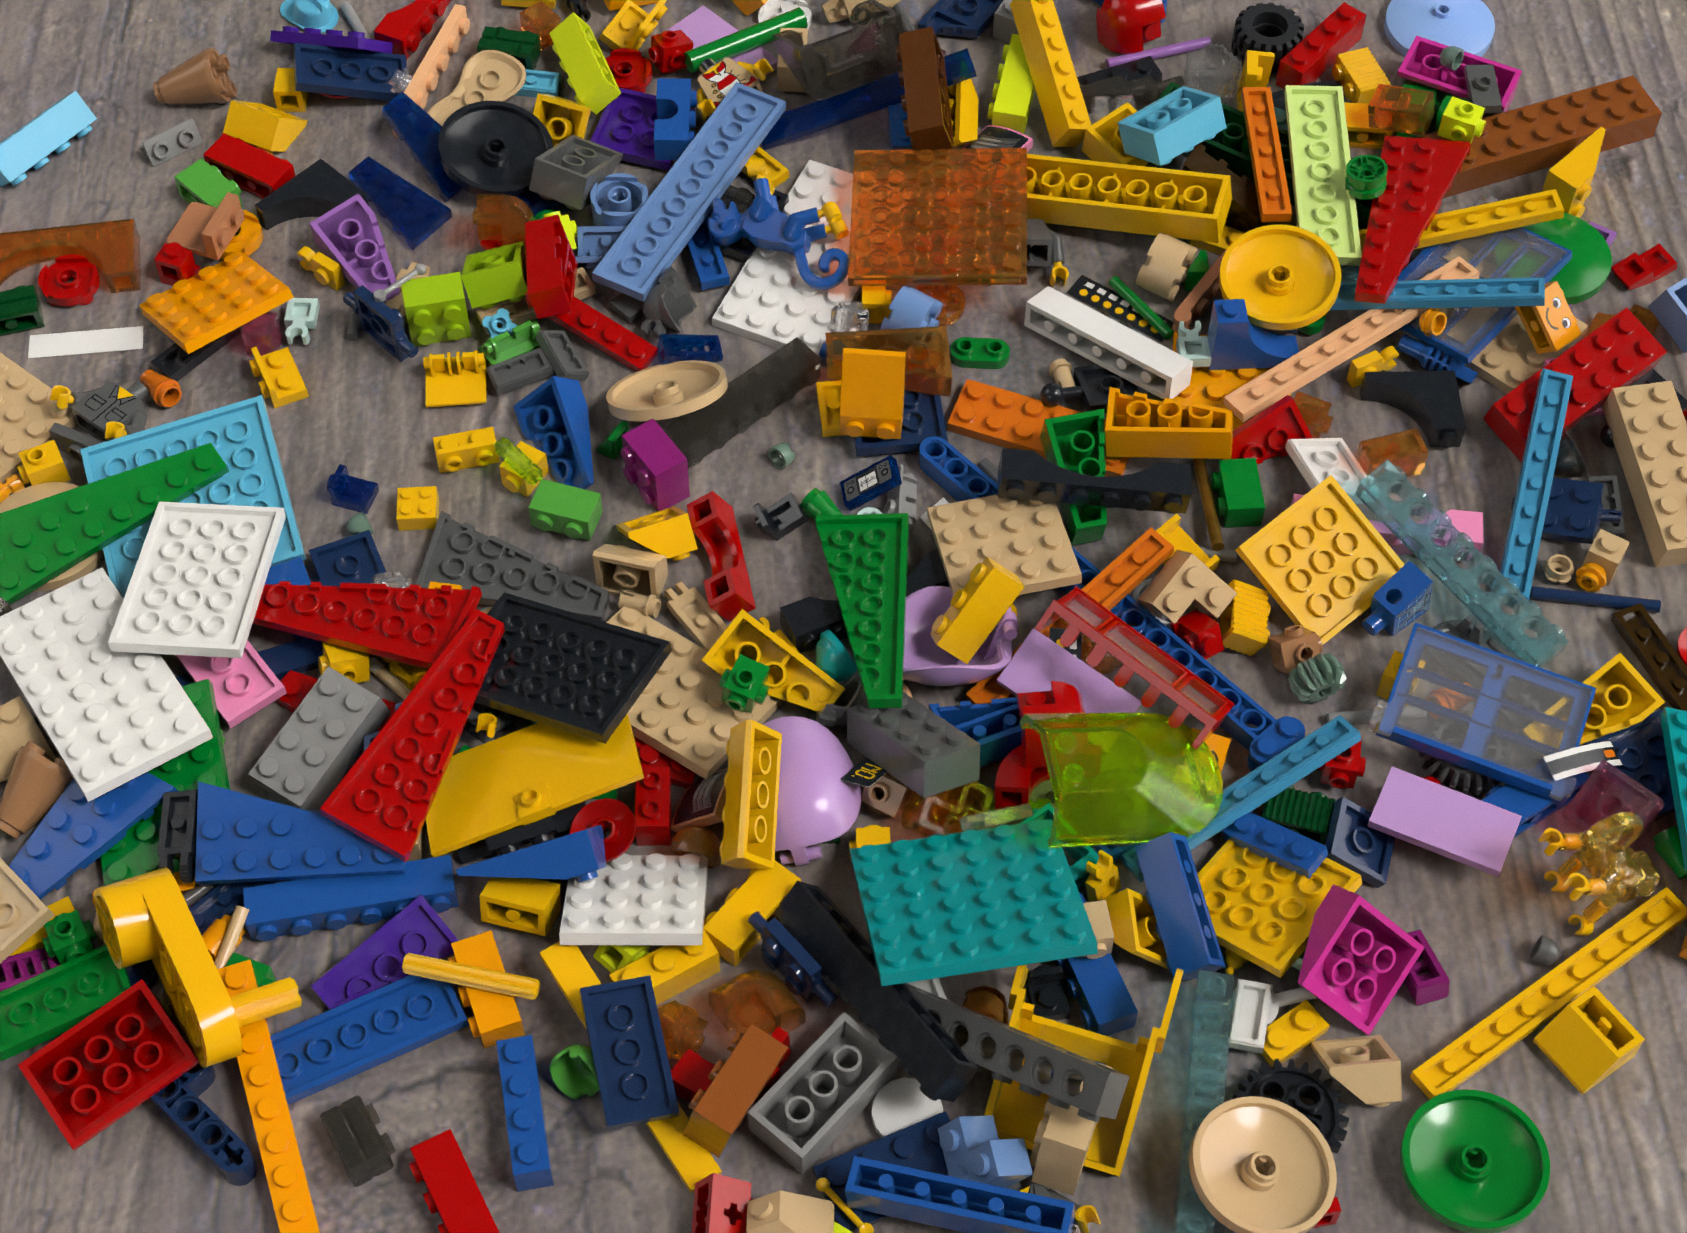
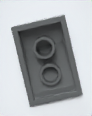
[529,135,623,210]

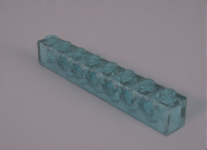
[1355,460,1569,668]
[1173,970,1234,1233]

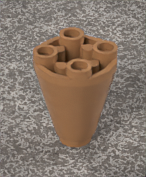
[153,48,237,104]
[0,741,73,839]

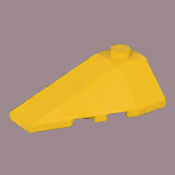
[702,609,845,712]

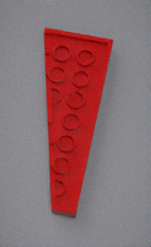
[1355,136,1471,304]
[252,581,482,669]
[320,609,505,863]

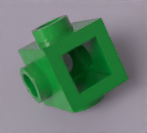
[719,654,770,713]
[42,910,97,964]

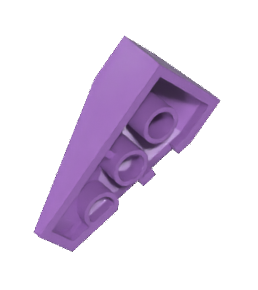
[309,193,400,303]

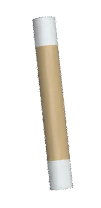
[369,657,412,701]

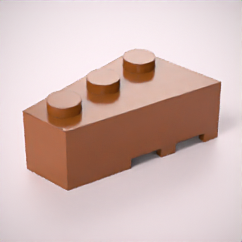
[682,1024,788,1158]

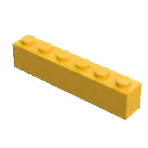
[1010,0,1091,148]

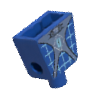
[1361,561,1433,636]

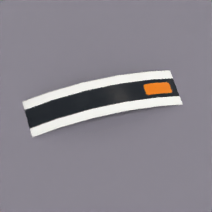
[1543,741,1622,781]

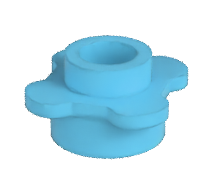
[482,308,517,338]

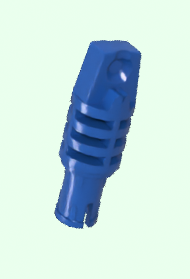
[1396,333,1478,384]

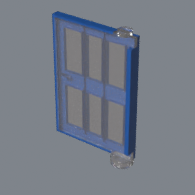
[1398,194,1572,365]
[1367,622,1596,803]

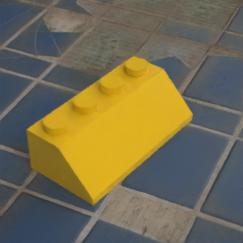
[719,720,782,869]

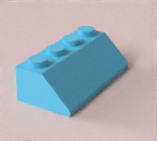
[0,91,97,187]

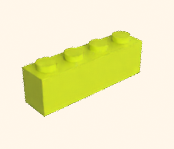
[549,12,621,115]
[987,34,1035,135]

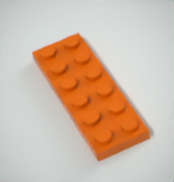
[947,379,1130,477]

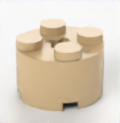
[1135,233,1198,302]

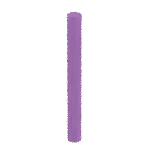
[1105,36,1212,68]

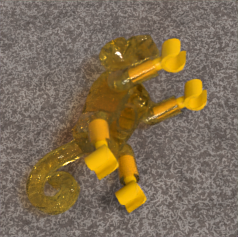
[1538,812,1660,936]

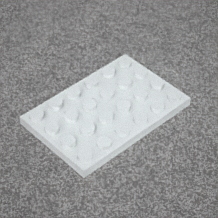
[108,502,286,658]

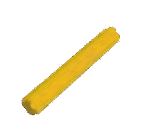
[402,953,540,1000]

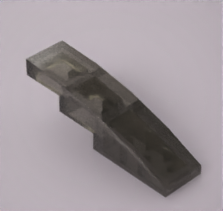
[1080,75,1186,114]

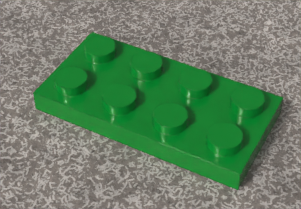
[0,945,132,1061]

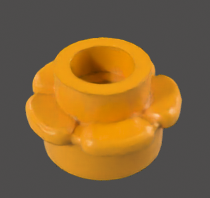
[1419,308,1447,336]
[1576,562,1606,592]

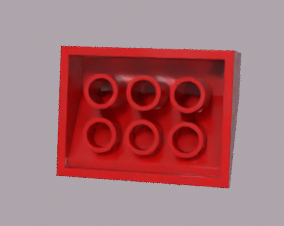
[18,979,200,1151]

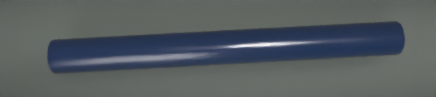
[1530,586,1661,613]

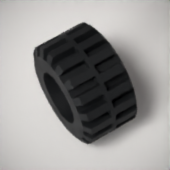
[1231,2,1304,75]

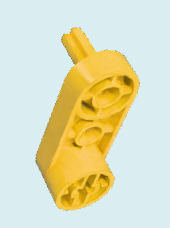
[94,867,302,1068]

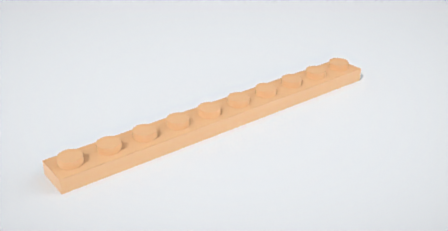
[1224,256,1480,422]

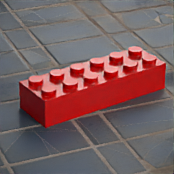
[1483,307,1667,463]

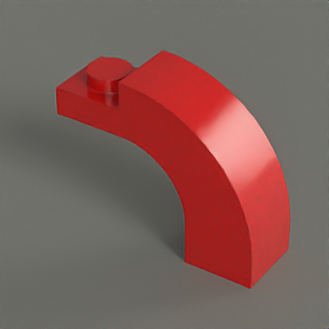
[995,745,1101,813]
[671,1026,791,1103]

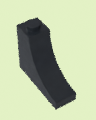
[255,159,369,230]
[1359,371,1466,448]

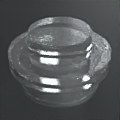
[388,68,413,95]

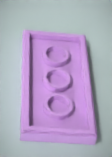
[666,5,778,81]
[996,628,1141,757]
[1367,766,1522,877]

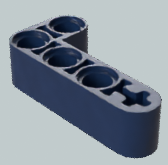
[151,1049,257,1186]

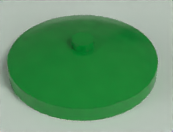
[1491,213,1612,305]
[1400,1089,1550,1233]

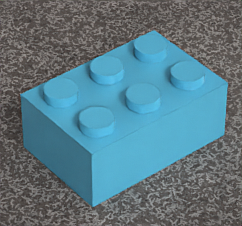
[1118,86,1227,166]

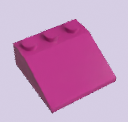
[1298,884,1425,1036]

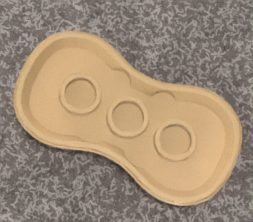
[424,50,526,141]

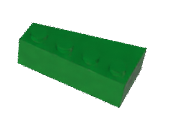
[1040,409,1107,546]

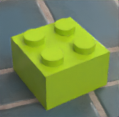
[461,241,527,309]
[401,272,472,346]

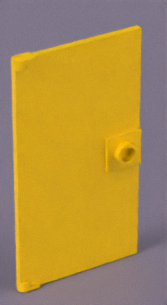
[426,713,644,857]

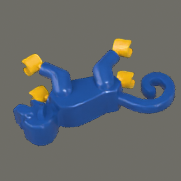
[708,160,850,291]

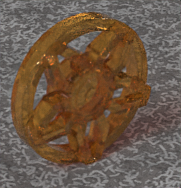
[916,280,966,326]

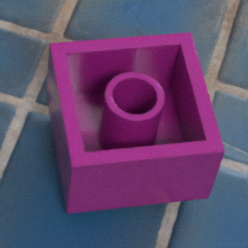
[621,419,690,511]

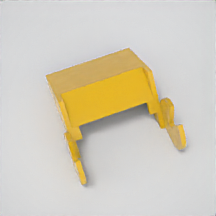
[984,964,1184,1177]

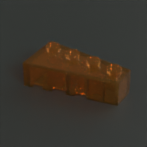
[825,326,952,397]

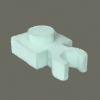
[284,298,320,345]
[1176,320,1212,367]

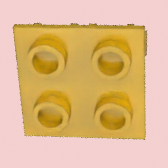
[423,350,487,408]

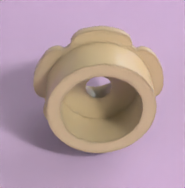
[1542,554,1574,584]

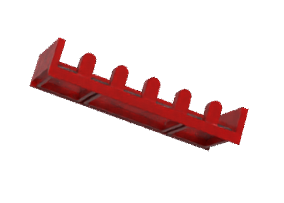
[1035,586,1235,750]

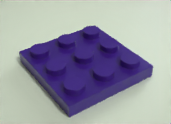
[590,88,695,171]

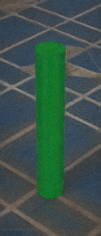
[684,7,808,73]

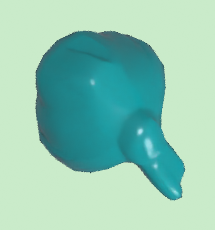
[815,630,857,683]

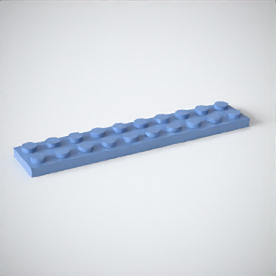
[592,82,786,302]

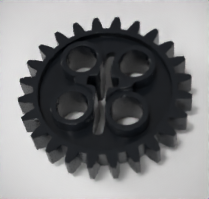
[1232,1059,1349,1154]

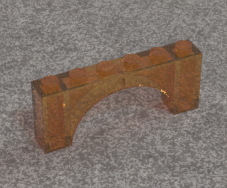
[0,218,141,293]

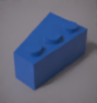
[929,697,1021,768]

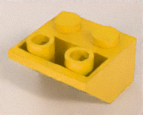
[1533,986,1645,1095]

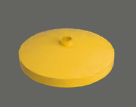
[1219,225,1341,330]

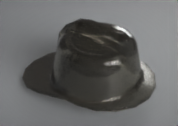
[1554,429,1589,482]

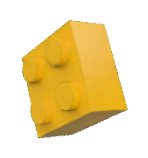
[396,486,439,531]

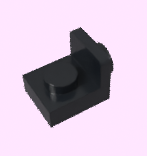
[1026,965,1070,1021]

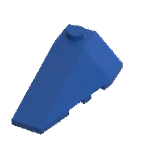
[513,376,594,490]
[456,825,606,883]

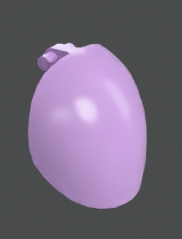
[903,586,1019,686]
[762,716,861,866]

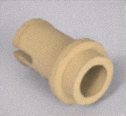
[1049,359,1076,388]
[618,590,661,618]

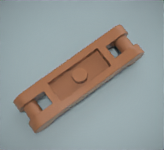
[1172,250,1226,335]

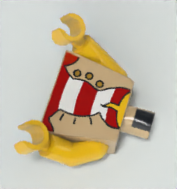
[697,58,774,121]

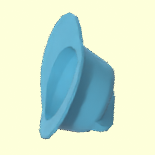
[280,0,339,33]

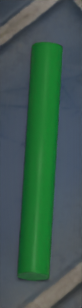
[1109,276,1174,340]

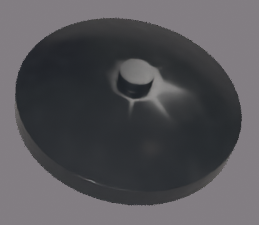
[438,101,553,199]

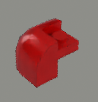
[1096,0,1166,54]
[1017,681,1088,768]

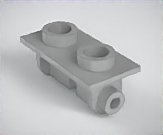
[140,117,203,167]
[883,464,917,530]

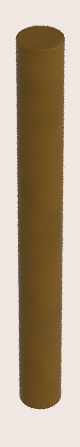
[1192,458,1224,551]

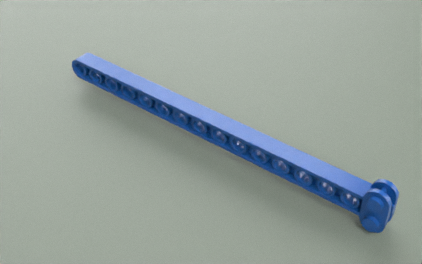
[919,436,1306,771]

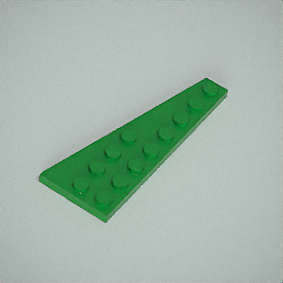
[0,443,229,606]
[816,513,909,708]

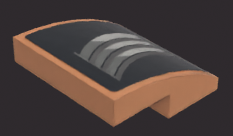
[670,768,728,835]

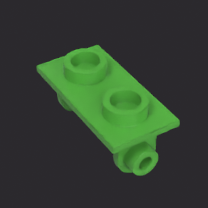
[478,319,540,365]

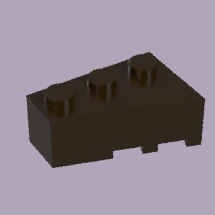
[1182,143,1264,233]

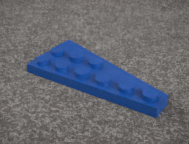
[9,772,178,900]
[195,781,406,885]

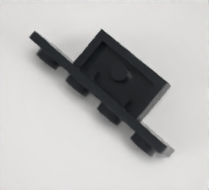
[457,801,586,864]

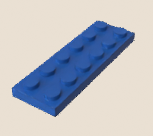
[271,975,469,1105]

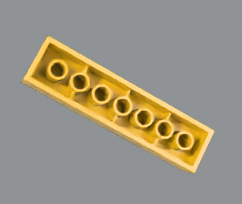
[990,151,1232,243]

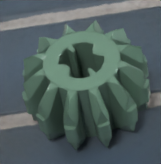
[1288,653,1347,704]

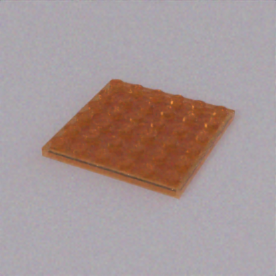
[848,148,1027,286]

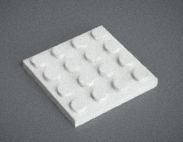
[559,853,708,945]

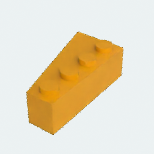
[1105,387,1233,459]

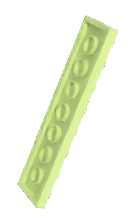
[1284,85,1362,266]

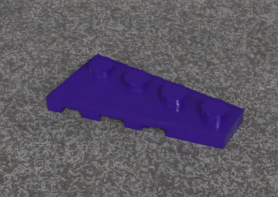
[270,26,393,54]
[310,895,459,1010]

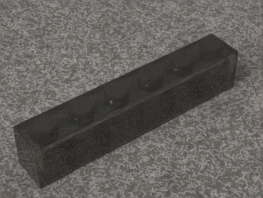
[662,337,821,468]

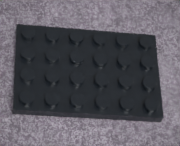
[475,592,672,744]

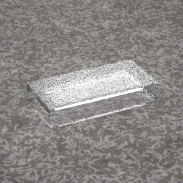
[960,803,1033,831]

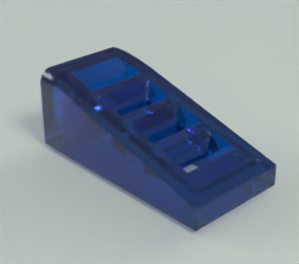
[657,334,723,365]

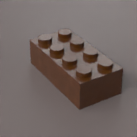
[896,26,955,161]

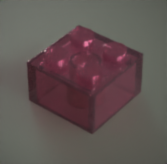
[1562,759,1665,859]

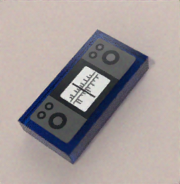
[840,455,902,511]

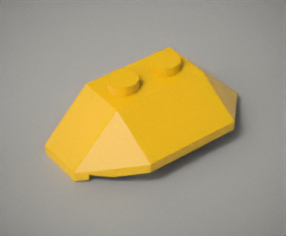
[945,58,979,149]

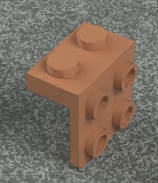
[167,192,245,260]

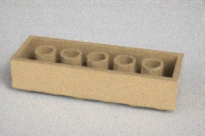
[1602,381,1687,568]

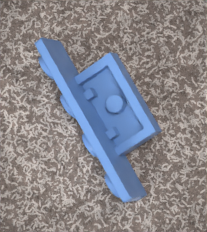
[574,226,627,268]

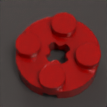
[605,48,652,93]
[38,254,100,306]

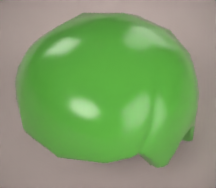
[549,1044,599,1100]

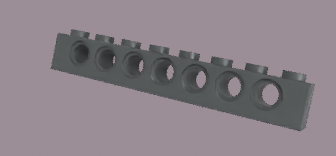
[904,983,1130,1122]

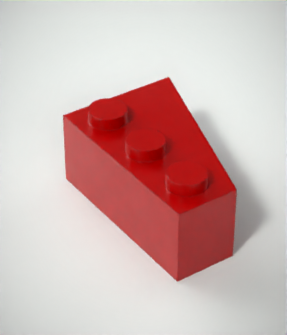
[525,214,578,319]

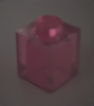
[241,312,283,357]

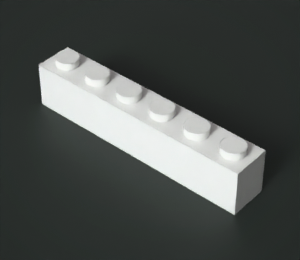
[1024,286,1193,399]

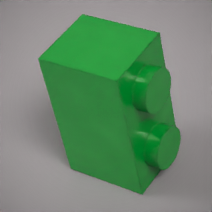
[1211,458,1266,528]

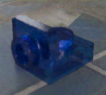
[327,464,379,514]

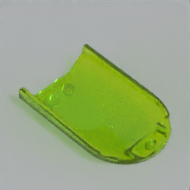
[1020,712,1223,848]

